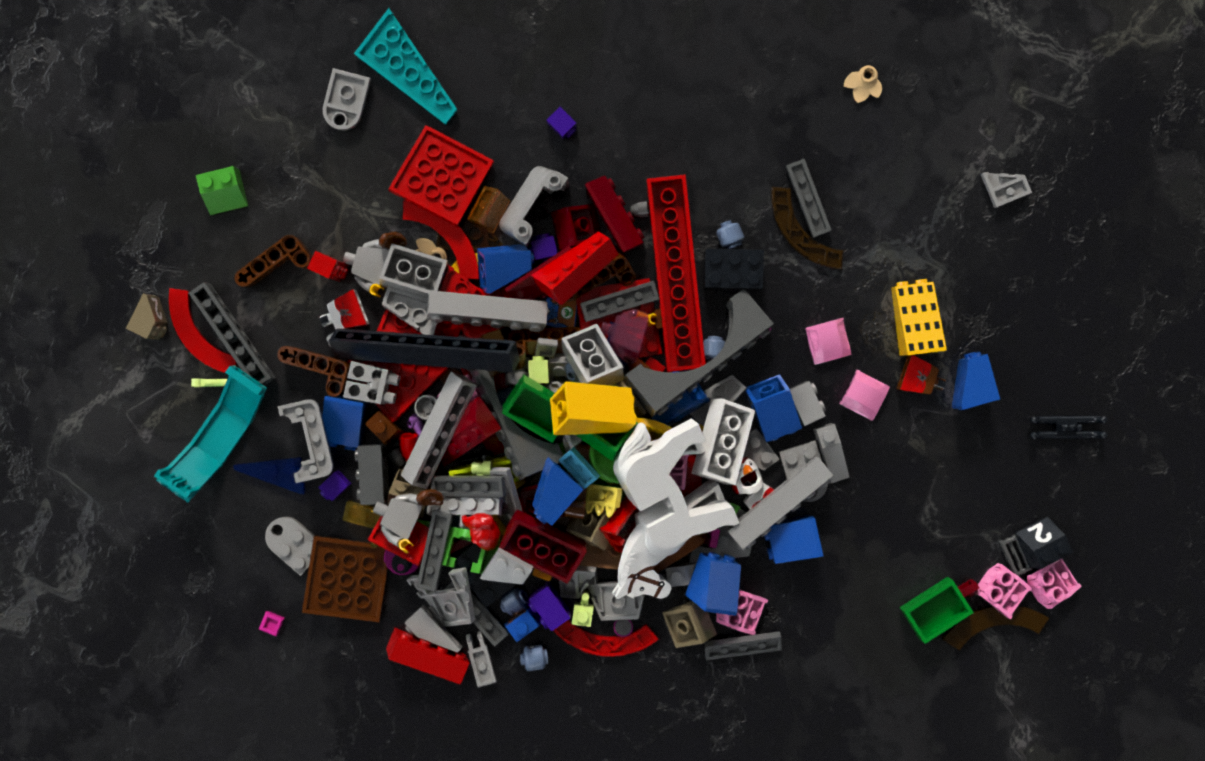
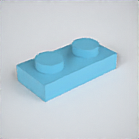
[559,447,600,489]

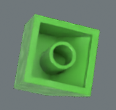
[196,166,248,215]

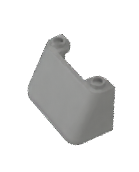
[499,166,569,248]
[278,399,334,483]

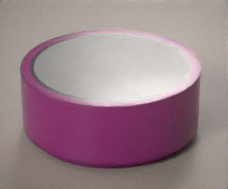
[614,619,633,637]

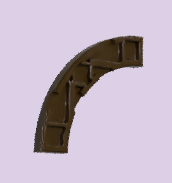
[771,187,843,270]
[942,606,1049,650]

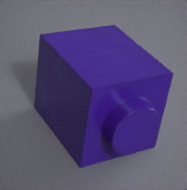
[546,107,577,139]
[318,470,352,501]

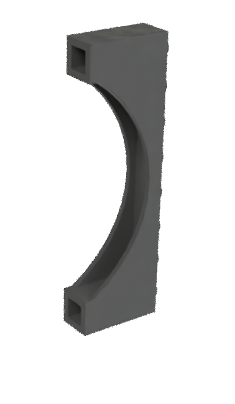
[623,289,774,417]
[460,327,563,481]

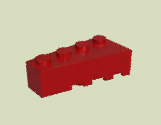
[531,232,619,305]
[386,628,469,685]

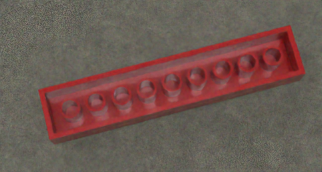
[646,174,706,372]

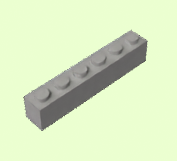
[427,290,547,332]
[401,372,477,489]
[726,456,833,549]

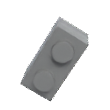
[790,381,826,426]

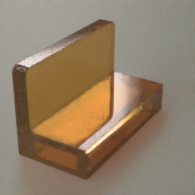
[467,186,510,233]

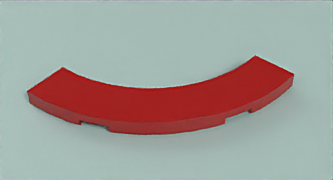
[403,200,479,279]
[169,288,237,373]
[553,619,659,657]

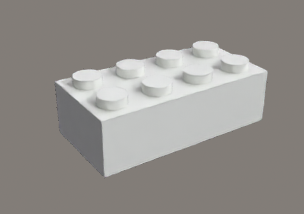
[691,399,755,485]

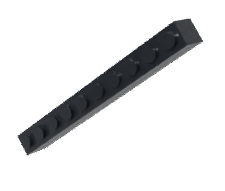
[329,328,520,372]

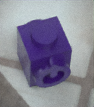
[529,233,558,264]

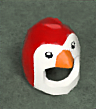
[730,457,763,494]

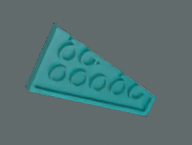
[354,8,458,125]

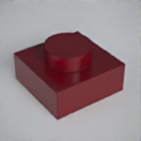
[958,579,980,598]

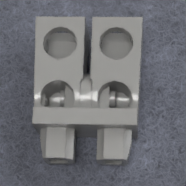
[343,361,401,405]

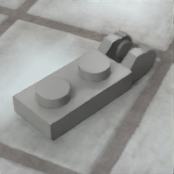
[466,631,497,688]

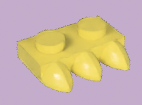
[585,484,622,518]

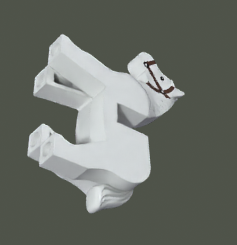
[612,418,739,599]

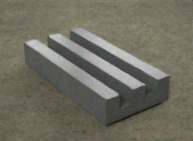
[998,534,1033,576]

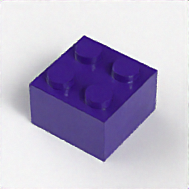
[528,581,571,632]

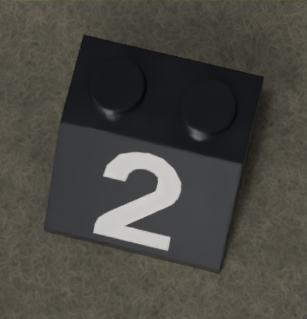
[1015,517,1073,569]

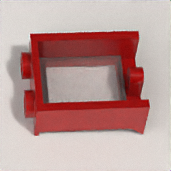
[599,494,640,553]

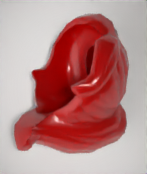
[462,513,501,551]

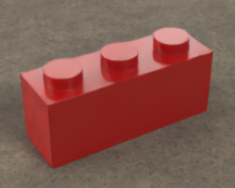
[307,251,348,282]

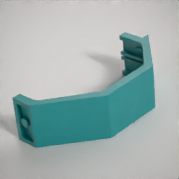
[154,365,267,502]

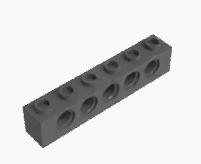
[189,282,276,386]

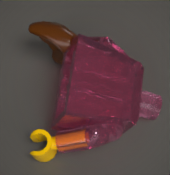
[601,309,657,371]

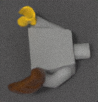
[343,232,407,297]
[373,489,444,553]

